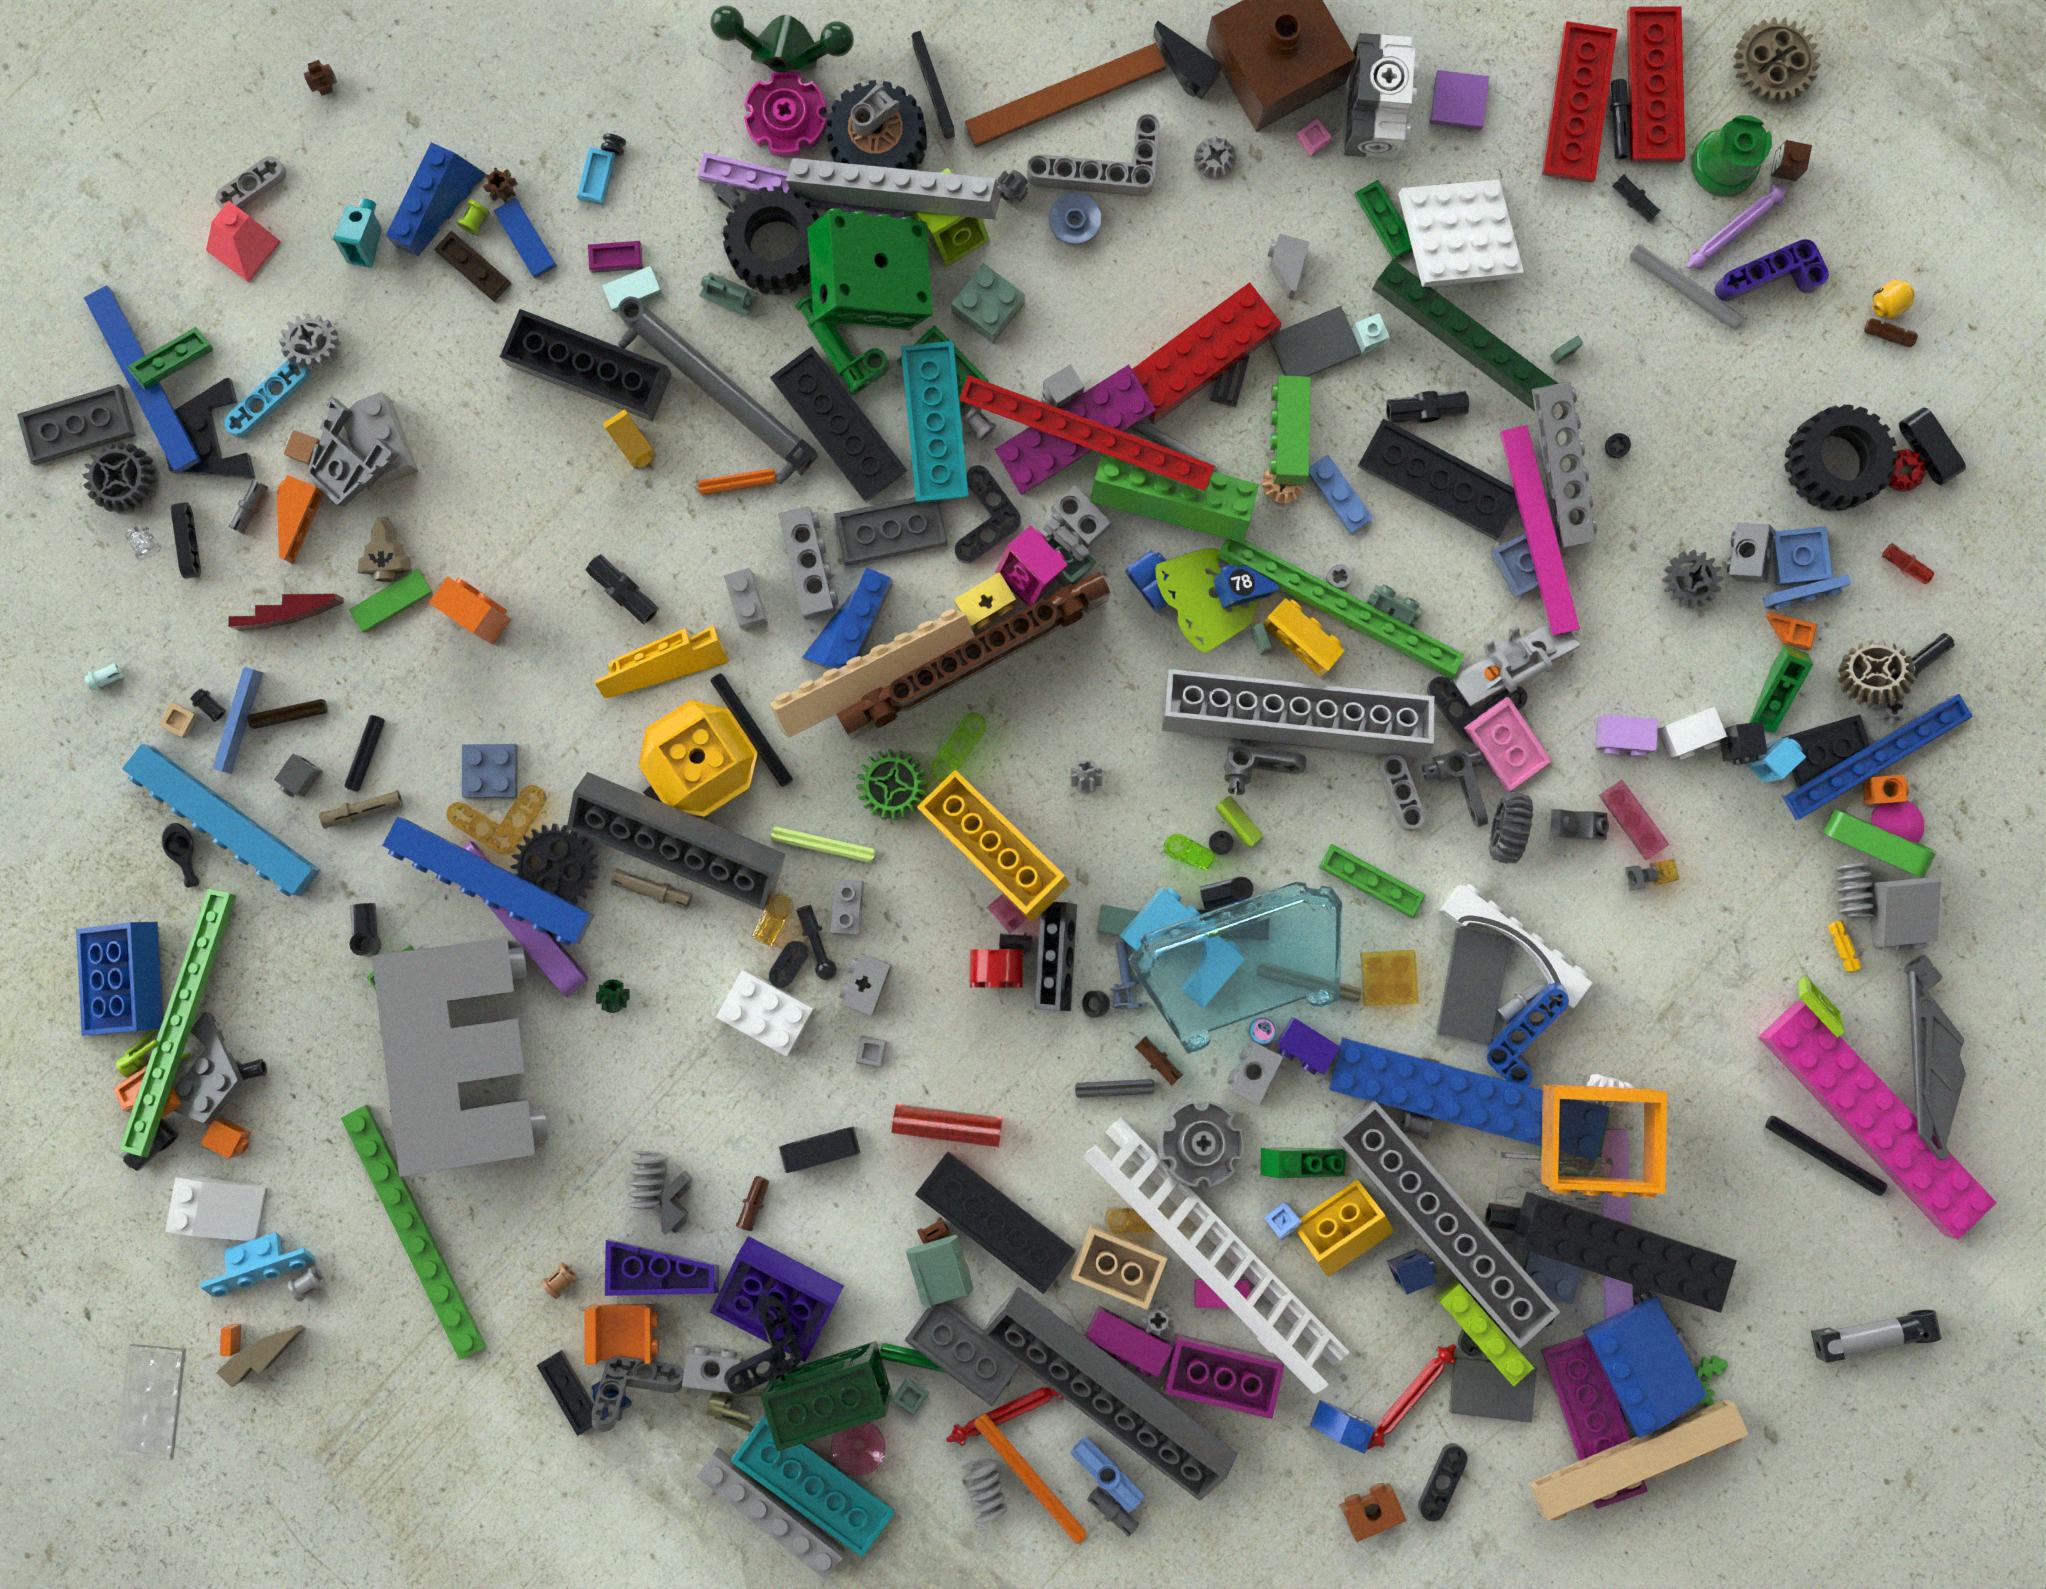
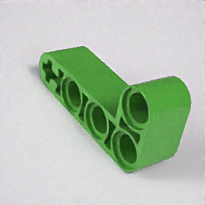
[1823,808,1936,878]

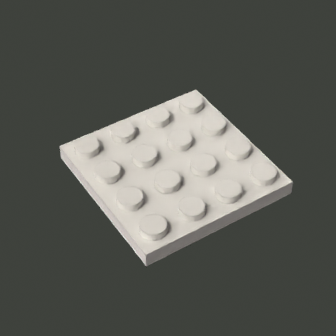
[1398,180,1524,287]

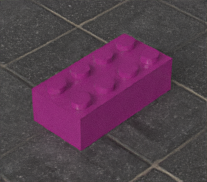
[1163,1333,1284,1419]

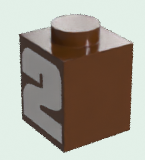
[1771,140,1812,182]

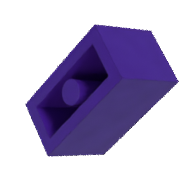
[1275,1017,1341,1075]

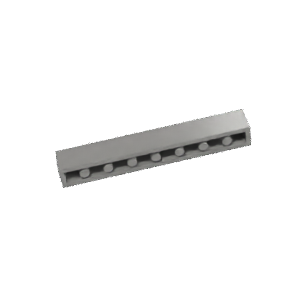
[786,158,1001,220]

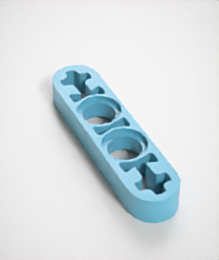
[224,360,310,437]

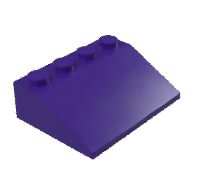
[710,1236,844,1362]

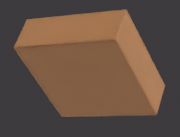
[284,430,320,464]

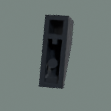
[1153,21,1222,100]

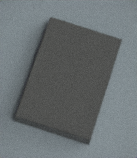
[1269,306,1362,377]
[1449,1357,1537,1423]

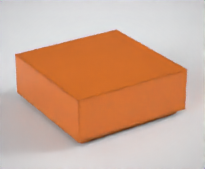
[220,1324,241,1356]

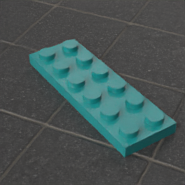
[901,341,969,504]
[731,1414,895,1557]

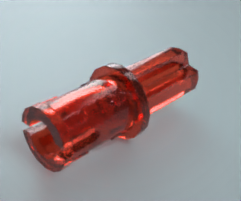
[1881,543,1934,584]

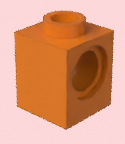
[1862,775,1909,805]
[200,1117,251,1159]

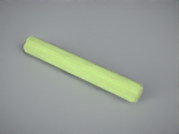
[771,827,875,863]

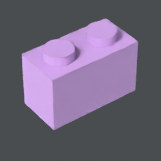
[1596,715,1658,757]

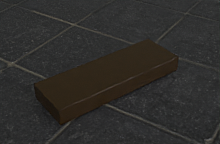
[434,230,511,302]

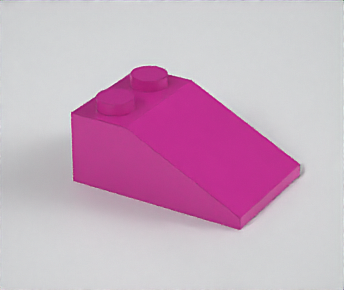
[995,525,1068,607]

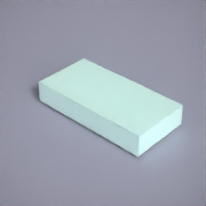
[602,266,661,312]

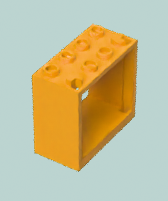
[1541,1084,1667,1198]

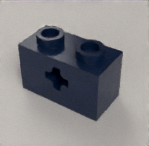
[1387,1249,1438,1295]

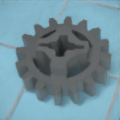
[1662,550,1723,609]

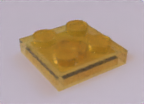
[1360,950,1419,1006]

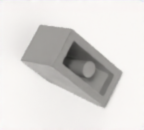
[1267,234,1310,299]

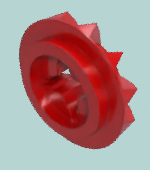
[1888,449,1927,492]

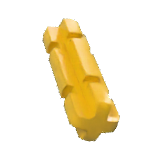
[1828,921,1861,972]

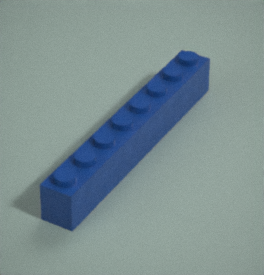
[382,817,595,946]

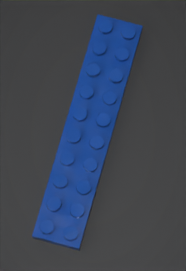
[1329,1037,1609,1161]

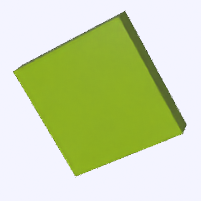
[1798,976,1845,1037]

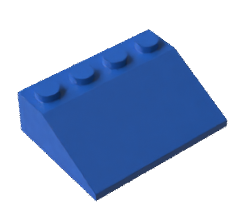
[76,922,163,1036]
[1583,1296,1707,1438]

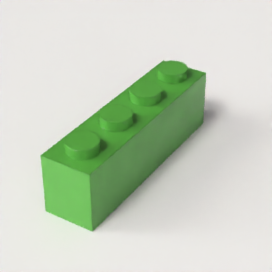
[1269,375,1311,486]

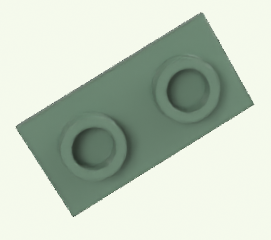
[699,272,758,316]
[1367,584,1422,627]

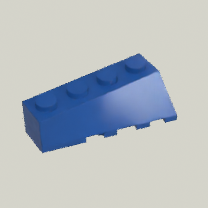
[386,142,485,256]
[802,567,892,670]

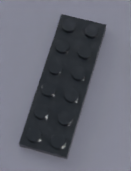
[770,346,907,503]
[1357,418,1517,540]
[915,1151,1076,1294]

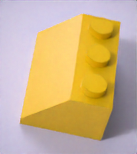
[1263,598,1345,678]
[1295,1179,1394,1277]

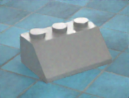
[344,392,418,490]

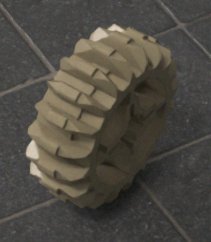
[1838,640,1915,709]

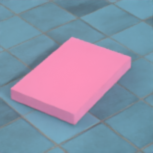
[1464,697,1552,792]

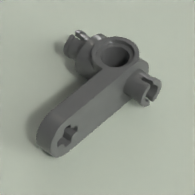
[1224,738,1307,795]
[1421,748,1488,827]

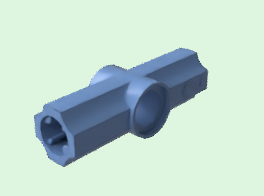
[1070,1435,1145,1513]

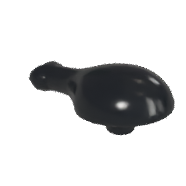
[162,823,199,888]

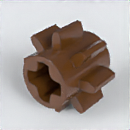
[304,60,337,96]
[483,167,518,203]

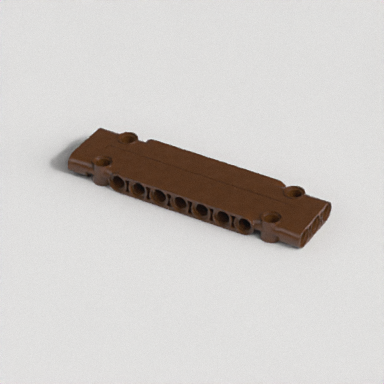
[836,572,1110,740]

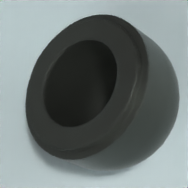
[1082,990,1110,1018]

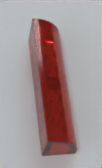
[891,1104,1002,1147]

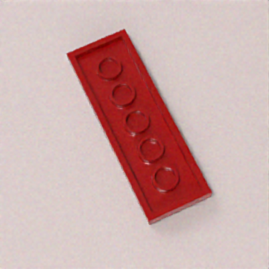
[1627,6,1686,162]
[1541,21,1618,183]

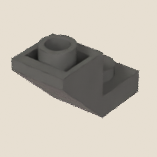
[1550,809,1609,840]
[661,1171,692,1235]

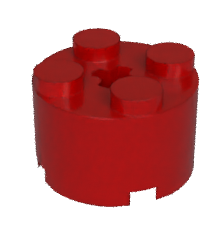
[969,949,1023,988]

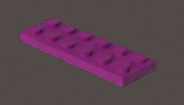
[994,364,1156,495]
[1541,1335,1648,1509]

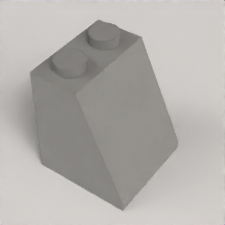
[1866,876,1941,952]

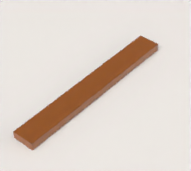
[965,43,1166,148]

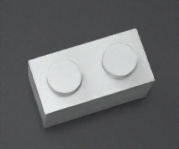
[1658,707,1727,760]

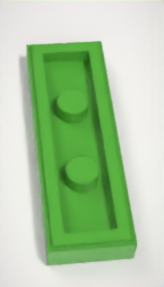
[349,569,433,633]

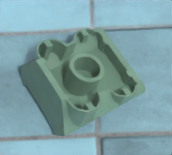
[906,1235,974,1309]

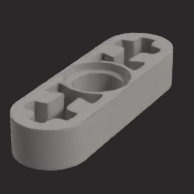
[215,156,286,209]

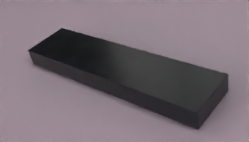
[911,30,955,139]

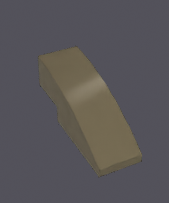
[216,1325,305,1387]

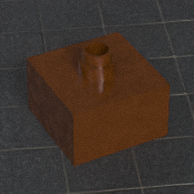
[1206,0,1356,132]

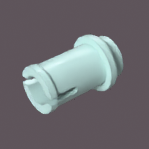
[85,663,124,691]

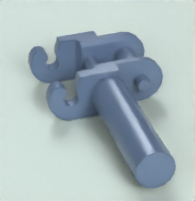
[1110,942,1147,1009]

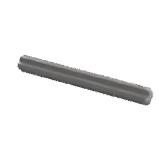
[1630,244,1744,329]

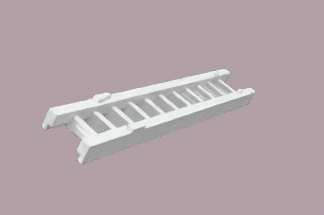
[1083,1117,1349,1394]

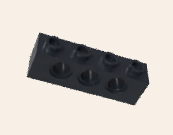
[1035,902,1077,1011]

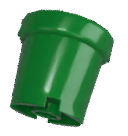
[1691,115,1772,196]

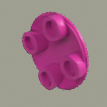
[1871,801,1924,843]

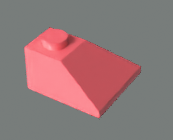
[206,201,281,282]

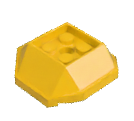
[638,699,758,818]

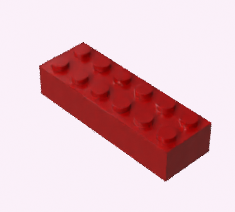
[1132,282,1282,425]

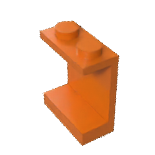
[585,1304,659,1365]

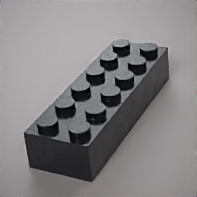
[500,309,672,422]

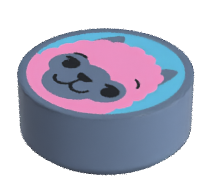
[1248,1017,1276,1045]

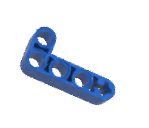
[1487,983,1569,1086]

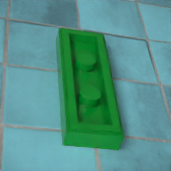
[1354,180,1413,260]
[127,327,213,390]

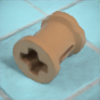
[541,1262,578,1299]

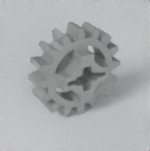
[279,314,340,370]

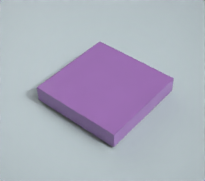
[1430,70,1489,130]

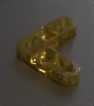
[446,785,547,854]

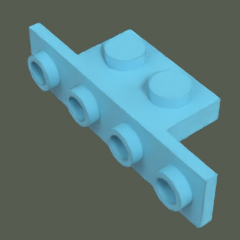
[200,1232,315,1297]

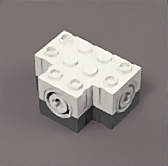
[1344,33,1419,159]

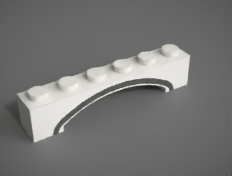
[1439,884,1593,1009]

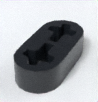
[769,941,808,987]

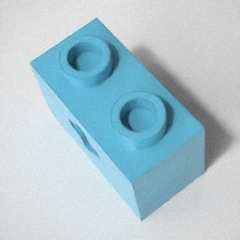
[1747,737,1806,783]

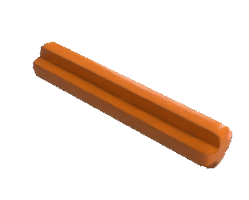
[698,468,776,495]

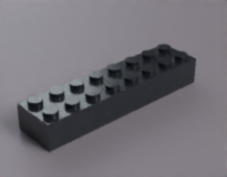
[1511,1191,1737,1313]

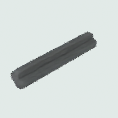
[1075,1079,1155,1098]

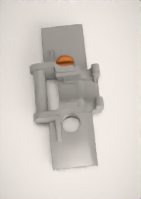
[1451,623,1580,708]

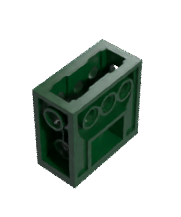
[760,1341,892,1451]

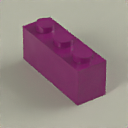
[1085,1305,1173,1377]

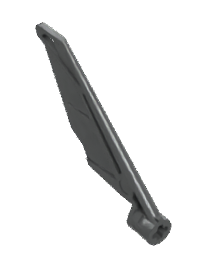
[1904,955,1966,1160]

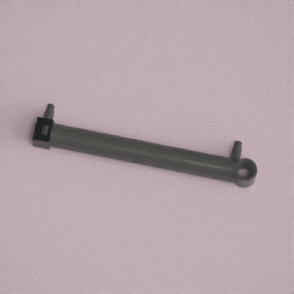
[618,296,818,484]

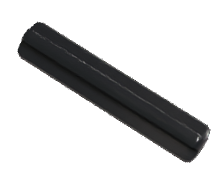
[344,715,385,792]

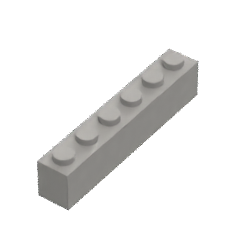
[697,1447,845,1580]

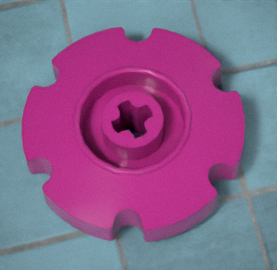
[744,71,827,157]

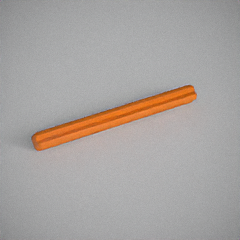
[974,1413,1087,1544]

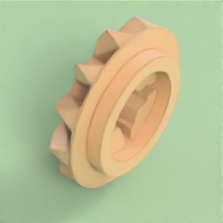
[1262,468,1304,504]

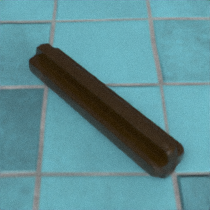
[247,699,328,729]

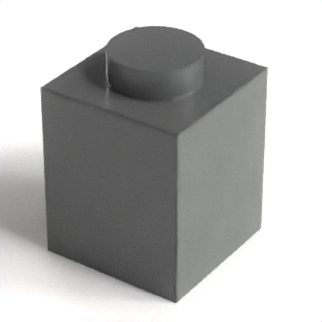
[274,754,323,797]

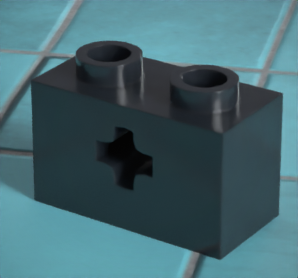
[1720,722,1767,765]

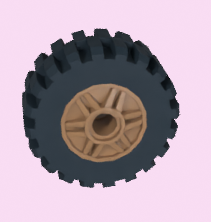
[826,80,927,170]

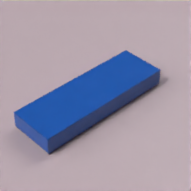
[493,198,557,279]

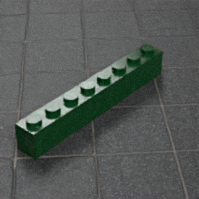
[1372,259,1559,411]

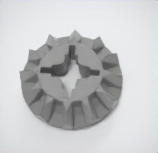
[1194,135,1236,178]

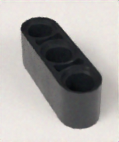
[1899,407,1966,485]
[779,1126,861,1173]

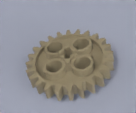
[1733,17,1821,104]

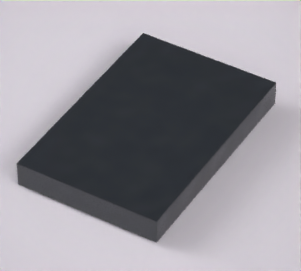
[1781,714,1870,788]

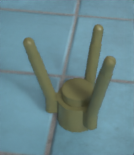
[707,1389,764,1432]

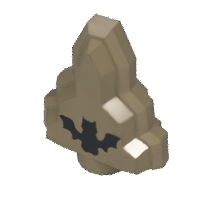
[358,517,412,582]

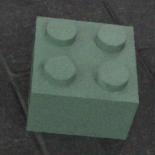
[951,263,1025,344]

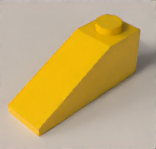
[602,409,656,469]

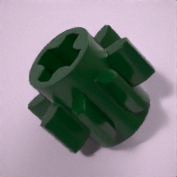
[596,979,630,1013]

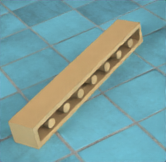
[769,609,975,738]
[1528,1399,1749,1521]

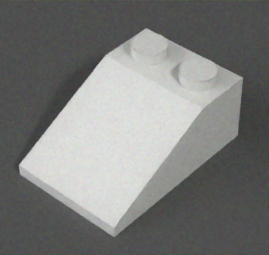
[165,1174,267,1241]

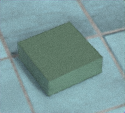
[1550,335,1583,363]
[1251,623,1272,654]
[891,1377,929,1416]

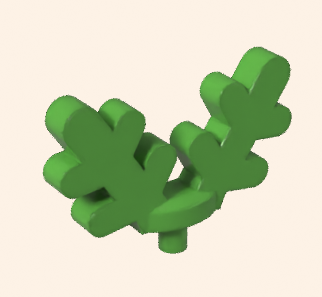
[1694,1355,1728,1406]

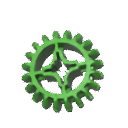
[856,749,928,821]

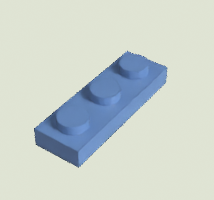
[1309,454,1373,535]
[1763,574,1851,610]

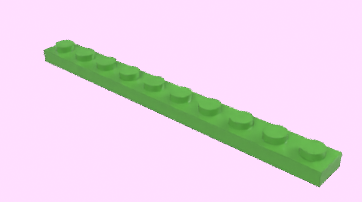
[1217,539,1464,679]
[119,888,236,1157]
[341,1105,486,1360]

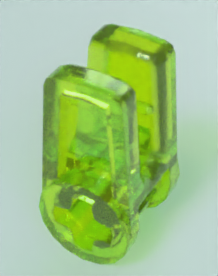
[1163,834,1215,870]

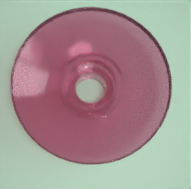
[831,1422,885,1476]

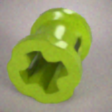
[457,200,490,235]

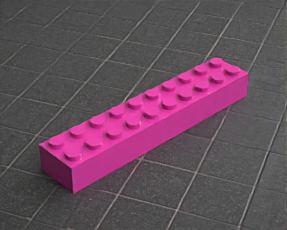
[1758,1001,1997,1240]

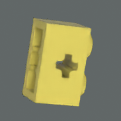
[954,572,1016,630]

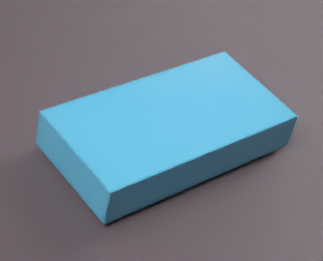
[577,147,616,205]

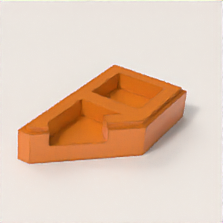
[1766,612,1817,651]

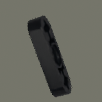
[171,502,201,579]
[1418,1443,1468,1521]

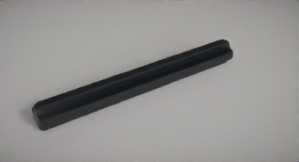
[710,673,793,787]
[1765,1116,1888,1196]

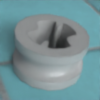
[1326,564,1352,590]

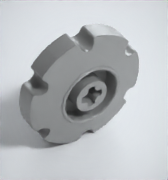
[1157,1101,1244,1187]

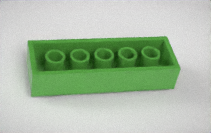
[1090,454,1259,543]

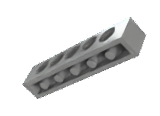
[1532,382,1597,547]

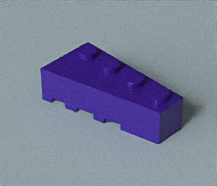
[605,1240,719,1296]

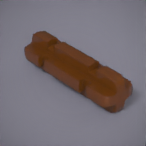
[1864,318,1918,347]

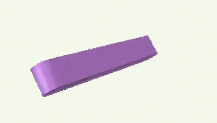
[462,840,589,997]

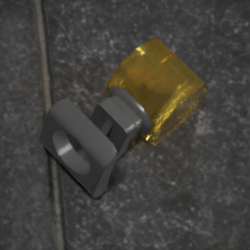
[1625,858,1679,891]

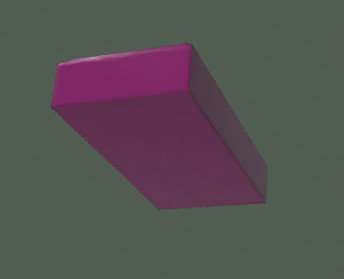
[588,241,643,273]

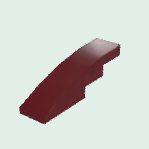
[228,593,344,631]

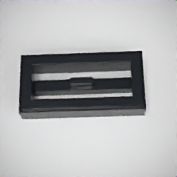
[1211,355,1250,407]

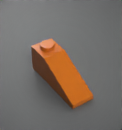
[276,475,324,564]

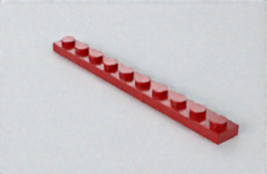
[959,375,1216,492]

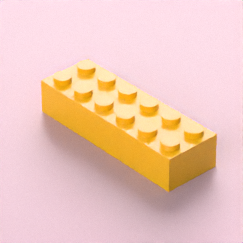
[917,770,1071,922]

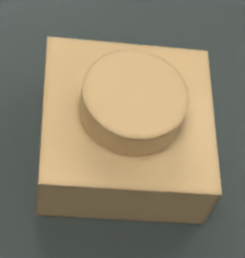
[159,702,198,738]

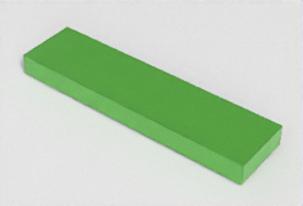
[1318,844,1426,918]

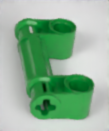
[795,294,889,395]

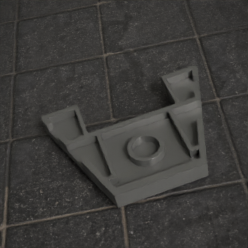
[306,397,399,507]
[173,1012,244,1125]

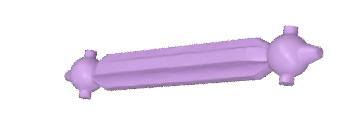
[1686,185,1788,269]

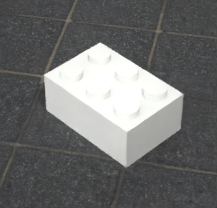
[716,970,816,1056]

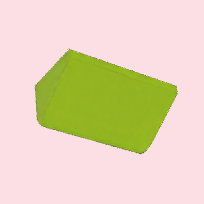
[1215,796,1263,848]

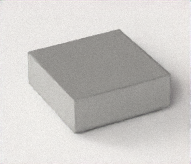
[855,1036,887,1068]

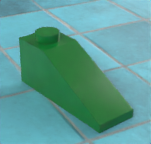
[1750,644,1814,733]

